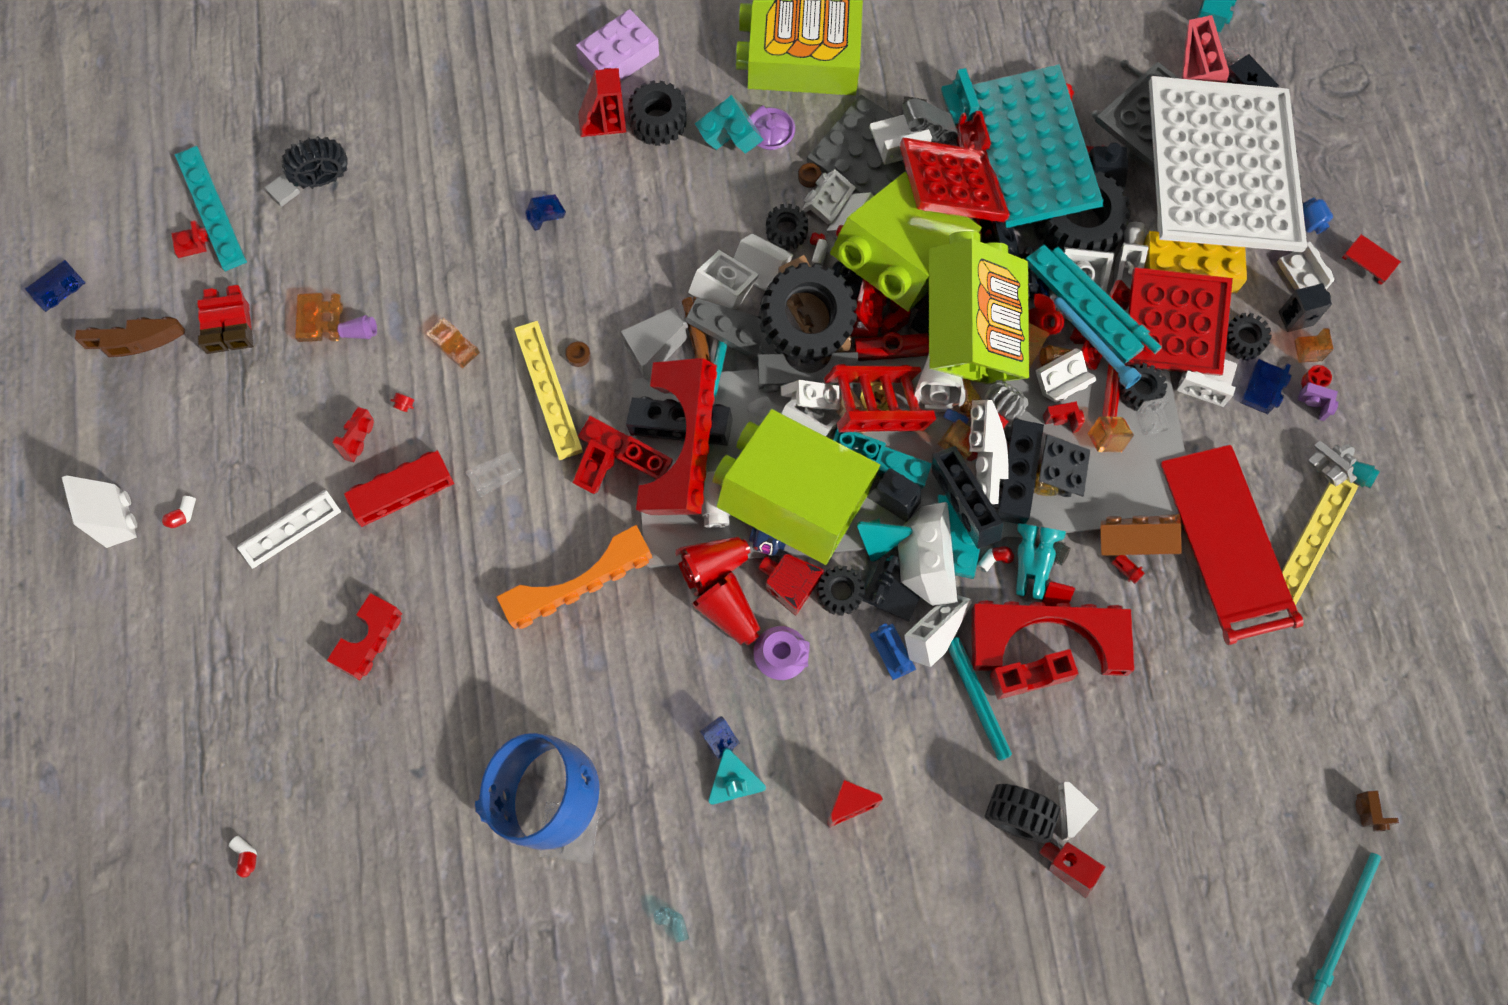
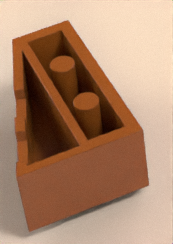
[1100,514,1182,555]

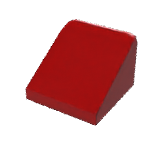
[1042,581,1075,606]

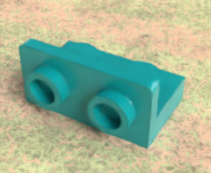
[941,68,980,126]

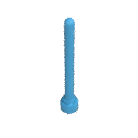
[1054,297,1141,389]

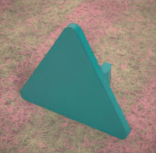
[857,518,912,562]
[708,748,766,805]

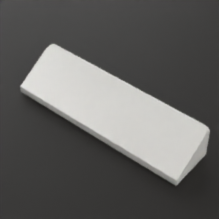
[237,489,341,569]

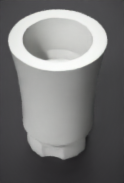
[702,471,730,528]

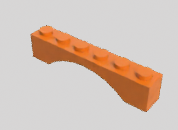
[497,525,653,629]

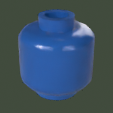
[1302,197,1333,234]

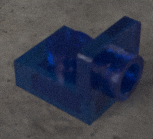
[525,194,566,231]
[699,716,740,759]

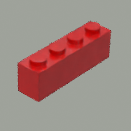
[344,450,455,527]

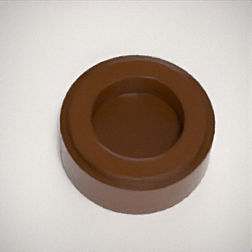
[798,163,821,188]
[565,341,591,367]

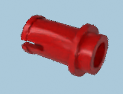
[1111,555,1145,584]

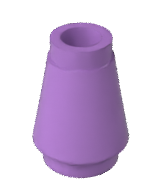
[338,315,377,339]

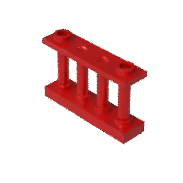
[824,364,936,432]

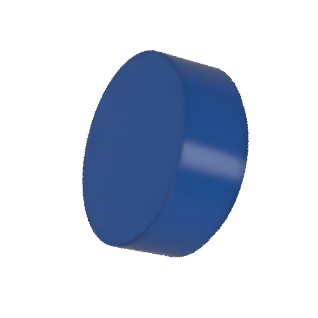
[943,408,969,427]

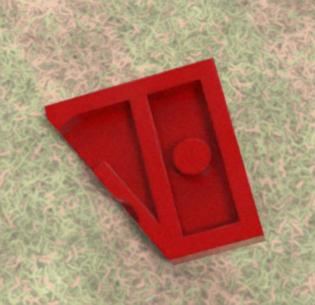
[332,407,374,463]

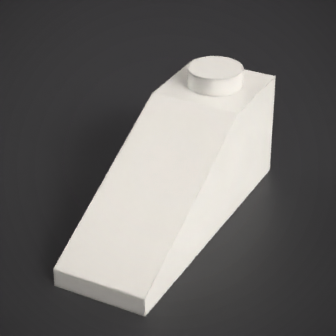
[904,595,972,667]

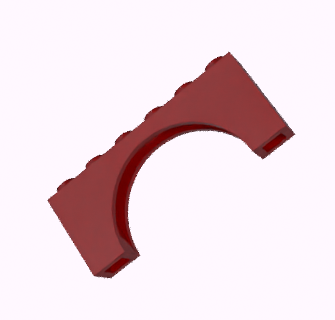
[636,358,717,515]
[971,600,1134,676]

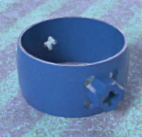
[475,733,599,850]

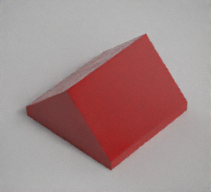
[827,780,883,828]

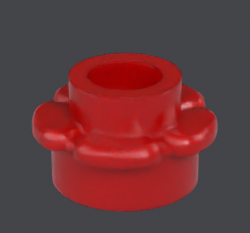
[390,393,415,413]

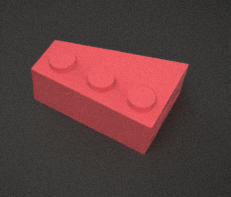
[1181,15,1229,83]

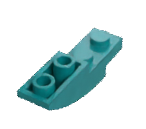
[833,428,932,489]

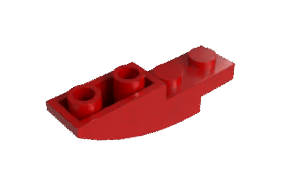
[578,416,673,480]

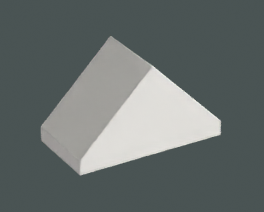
[1114,243,1148,290]
[1058,782,1099,840]

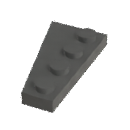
[684,298,778,362]

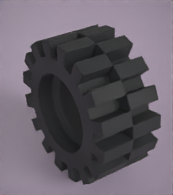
[766,203,809,250]
[1226,313,1272,360]
[1119,363,1167,412]
[817,566,865,616]

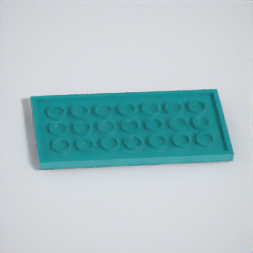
[973,64,1103,228]

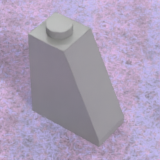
[621,307,688,380]

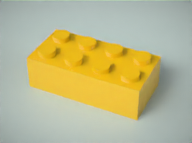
[1143,231,1247,293]

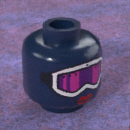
[748,527,786,556]

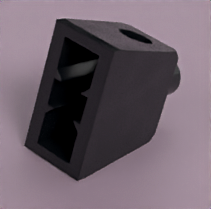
[1088,143,1128,187]
[867,468,921,522]

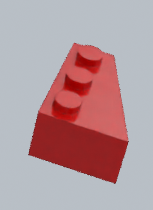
[578,68,626,137]

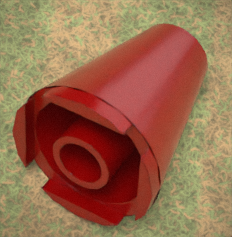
[675,536,750,596]
[691,572,760,646]

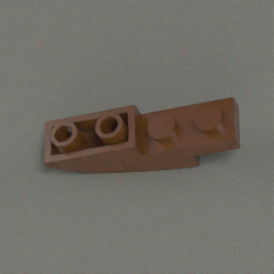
[75,317,185,358]

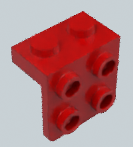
[850,279,887,337]

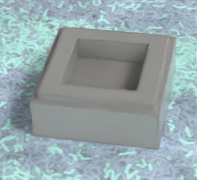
[265,174,300,207]

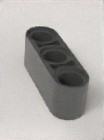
[902,98,958,144]

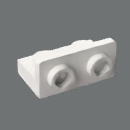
[802,169,856,224]
[1277,241,1334,290]
[1035,348,1096,402]
[781,380,840,411]

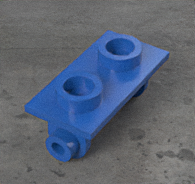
[869,623,916,680]

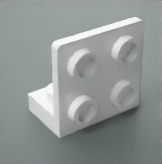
[870,115,932,165]
[1177,359,1237,407]

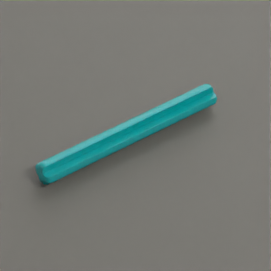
[948,637,1012,761]

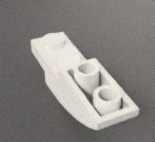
[969,400,1008,504]

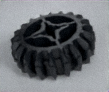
[282,136,348,189]

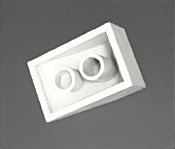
[62,476,137,548]

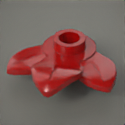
[1028,294,1064,343]

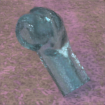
[653,907,689,943]

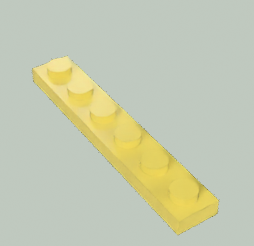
[514,321,583,460]
[1282,480,1359,605]

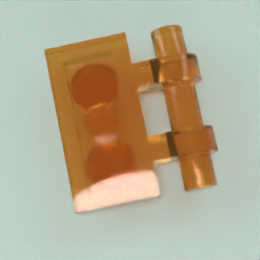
[295,293,343,342]

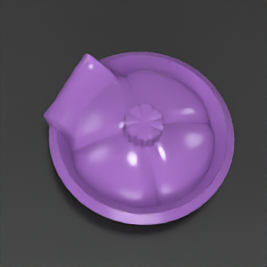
[749,105,795,150]
[754,626,810,680]

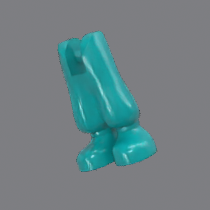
[1016,523,1066,600]

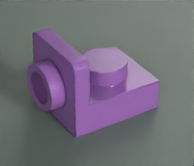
[1298,383,1338,421]

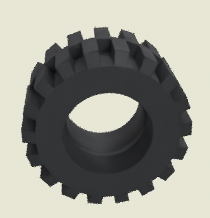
[628,80,687,146]
[984,784,1061,843]

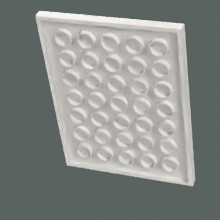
[1149,76,1307,252]

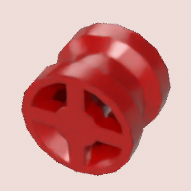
[1301,365,1332,389]

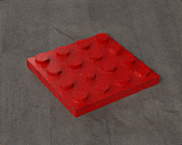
[900,137,1010,222]
[1124,267,1233,376]

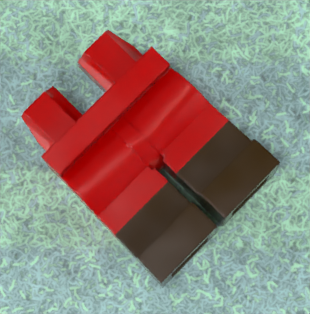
[197,285,254,354]

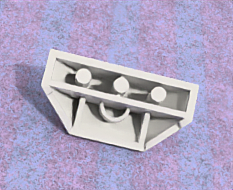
[898,502,958,606]

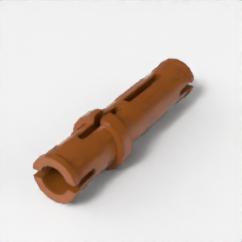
[682,297,712,362]

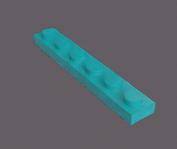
[175,146,247,271]
[1026,245,1144,364]

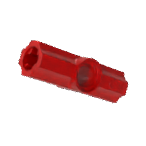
[855,332,929,361]

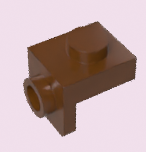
[1355,791,1399,832]

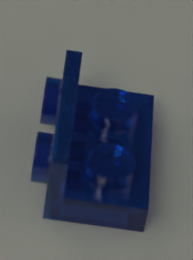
[25,260,86,312]
[1240,359,1292,415]

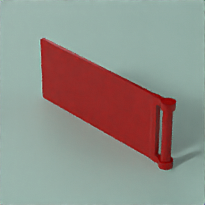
[1161,445,1304,645]

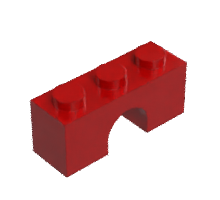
[326,593,402,681]
[990,649,1079,700]

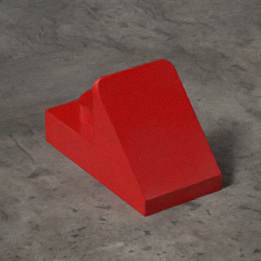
[572,438,614,494]

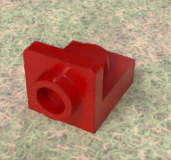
[171,220,208,258]
[880,299,911,336]
[1043,401,1085,433]

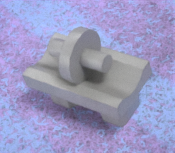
[1308,441,1357,487]

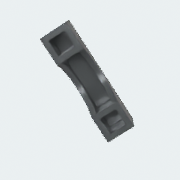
[758,352,858,393]

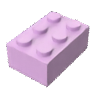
[576,9,659,82]

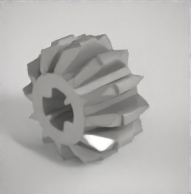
[985,380,1028,420]

